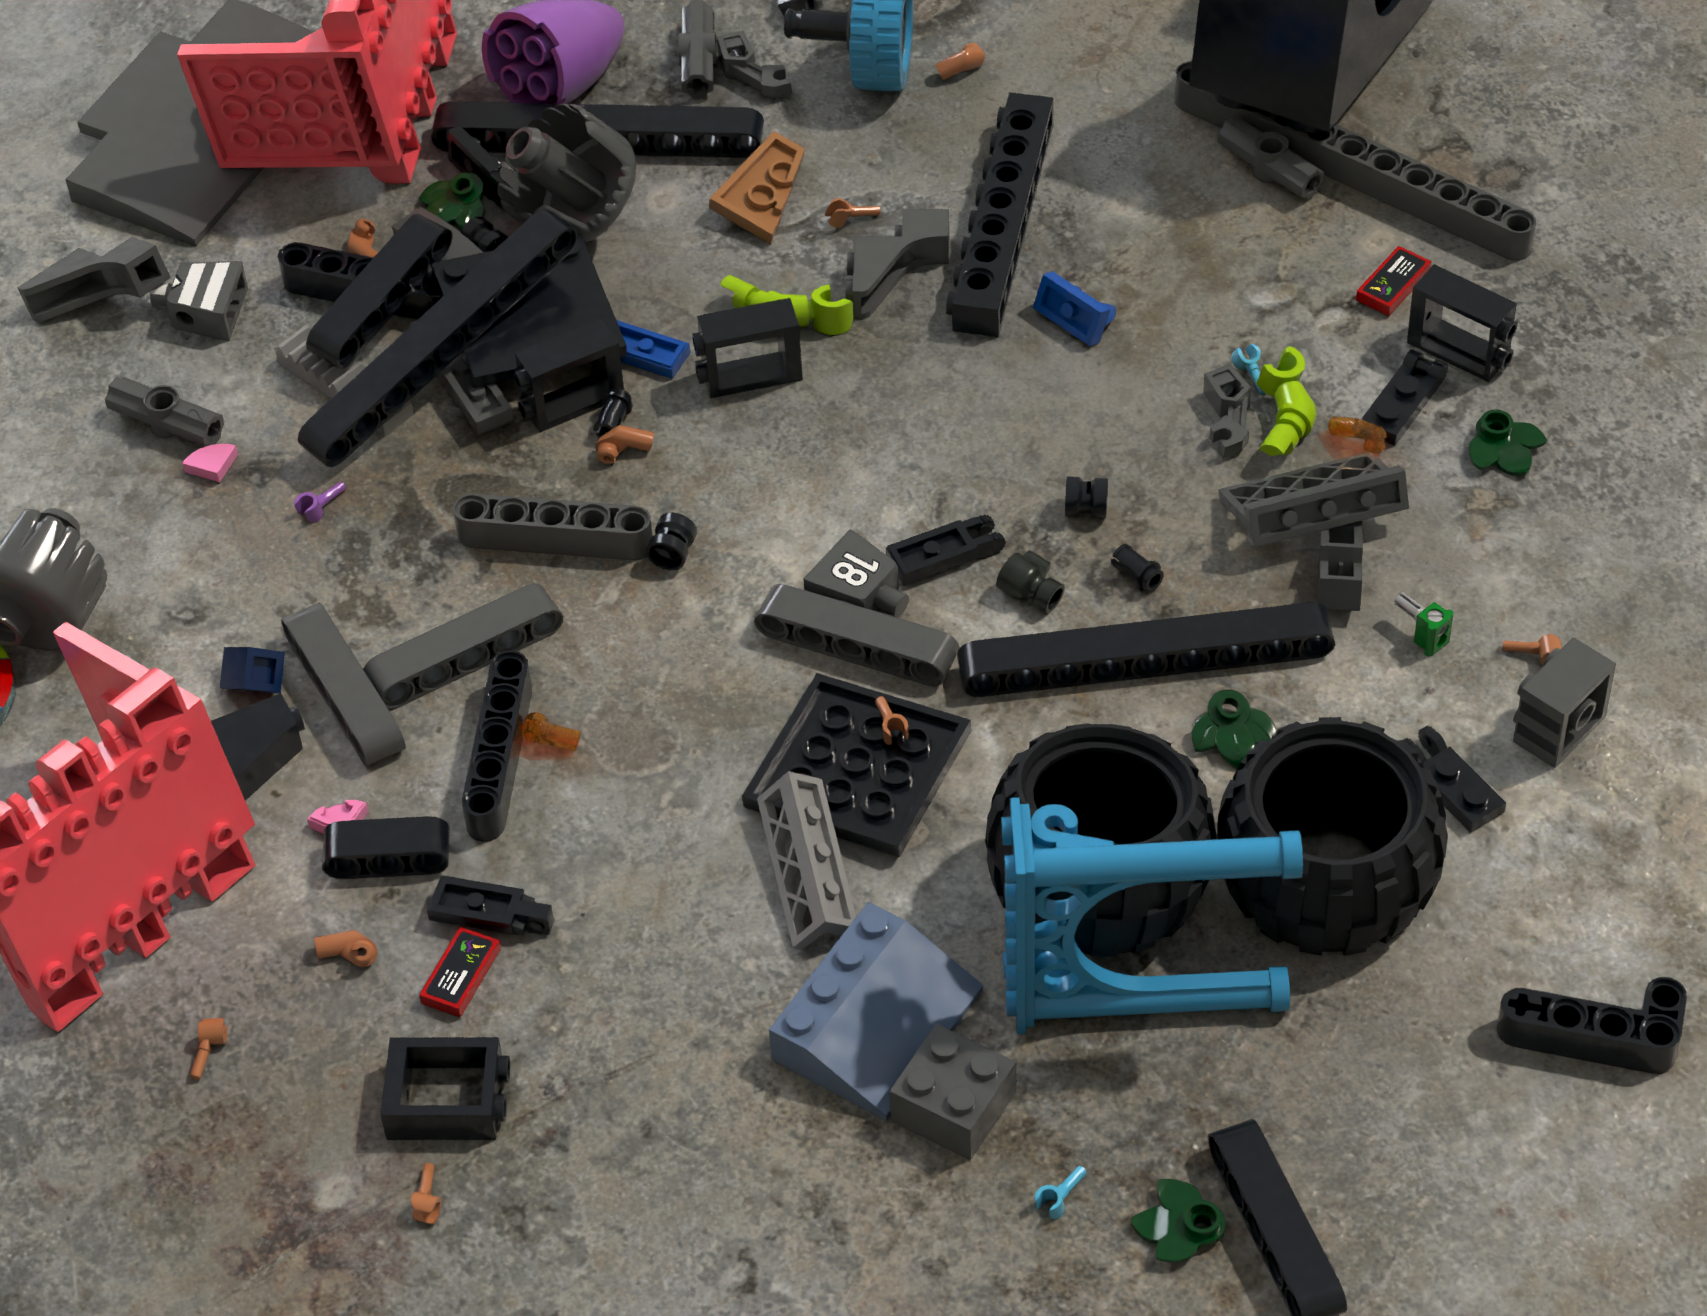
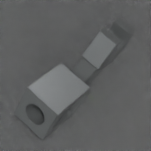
[717,30,792,98]
[1203,364,1251,458]

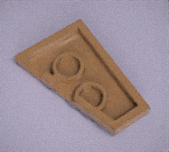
[709,131,805,244]

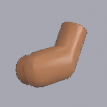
[935,43,985,81]
[595,425,654,464]

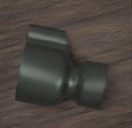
[996,550,1065,613]

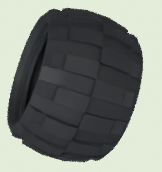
[1217,717,1448,956]
[985,723,1217,957]

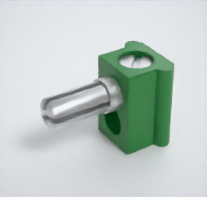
[1394,592,1453,656]

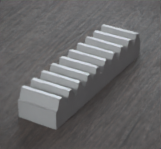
[275,325,414,437]

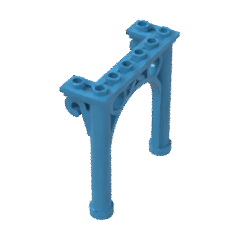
[1001,797,1303,1034]

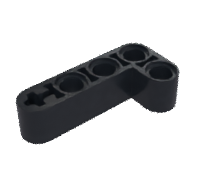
[1497,977,1687,1074]

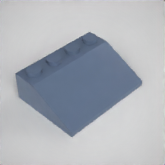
[769,902,983,1121]

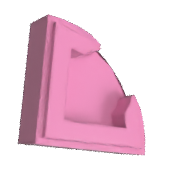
[182,444,238,483]
[307,800,369,834]

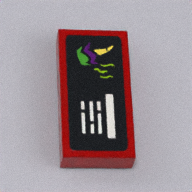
[1356,246,1432,316]
[419,927,501,1018]

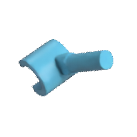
[1231,344,1266,395]
[1035,1166,1087,1219]

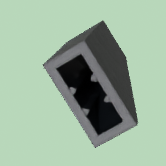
[211,693,305,801]

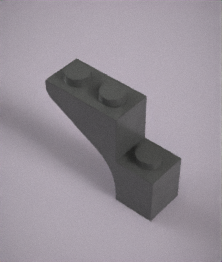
[846,209,950,319]
[17,237,171,322]

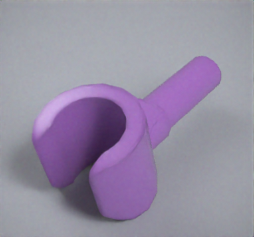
[294,482,346,522]

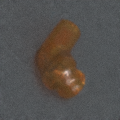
[1328,416,1387,453]
[522,712,581,752]

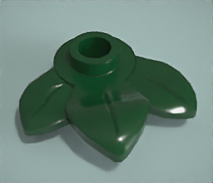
[418,172,485,229]
[1468,409,1547,475]
[1191,690,1277,770]
[1130,1179,1226,1263]

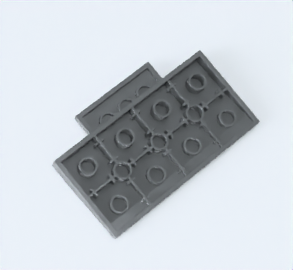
[65,0,313,246]

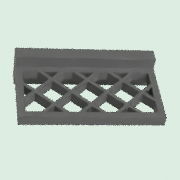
[1218,452,1409,548]

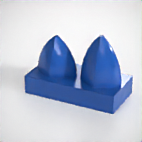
[1033,271,1116,346]

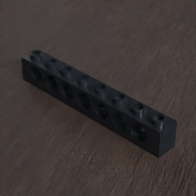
[946,92,1054,337]

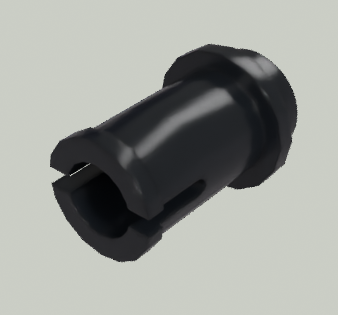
[593,388,633,437]
[1111,544,1164,592]

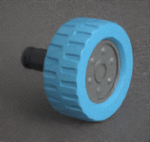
[784,0,914,91]

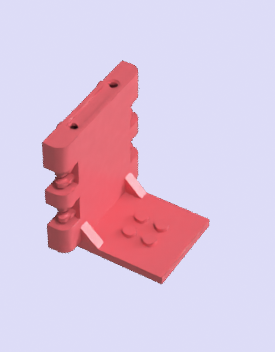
[177,0,457,184]
[0,622,256,1032]

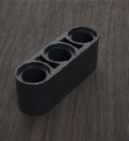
[322,816,450,879]

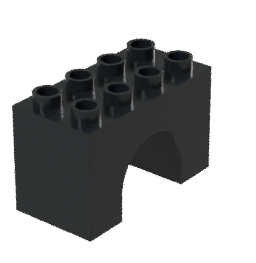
[1189,0,1433,132]

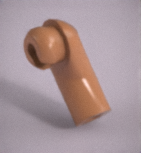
[347,219,378,258]
[314,930,377,967]

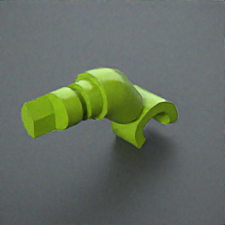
[720,275,853,335]
[1256,346,1317,456]

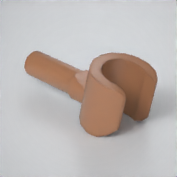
[824,198,880,228]
[1503,634,1562,665]
[875,696,909,745]
[190,1018,228,1080]
[411,1163,442,1225]

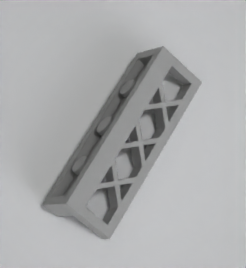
[757,771,856,950]

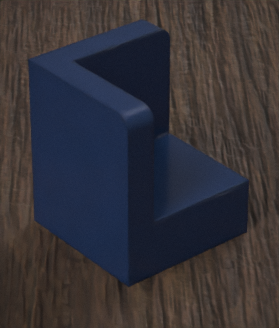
[220,647,285,694]

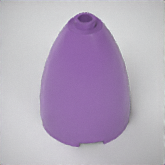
[482,0,625,104]

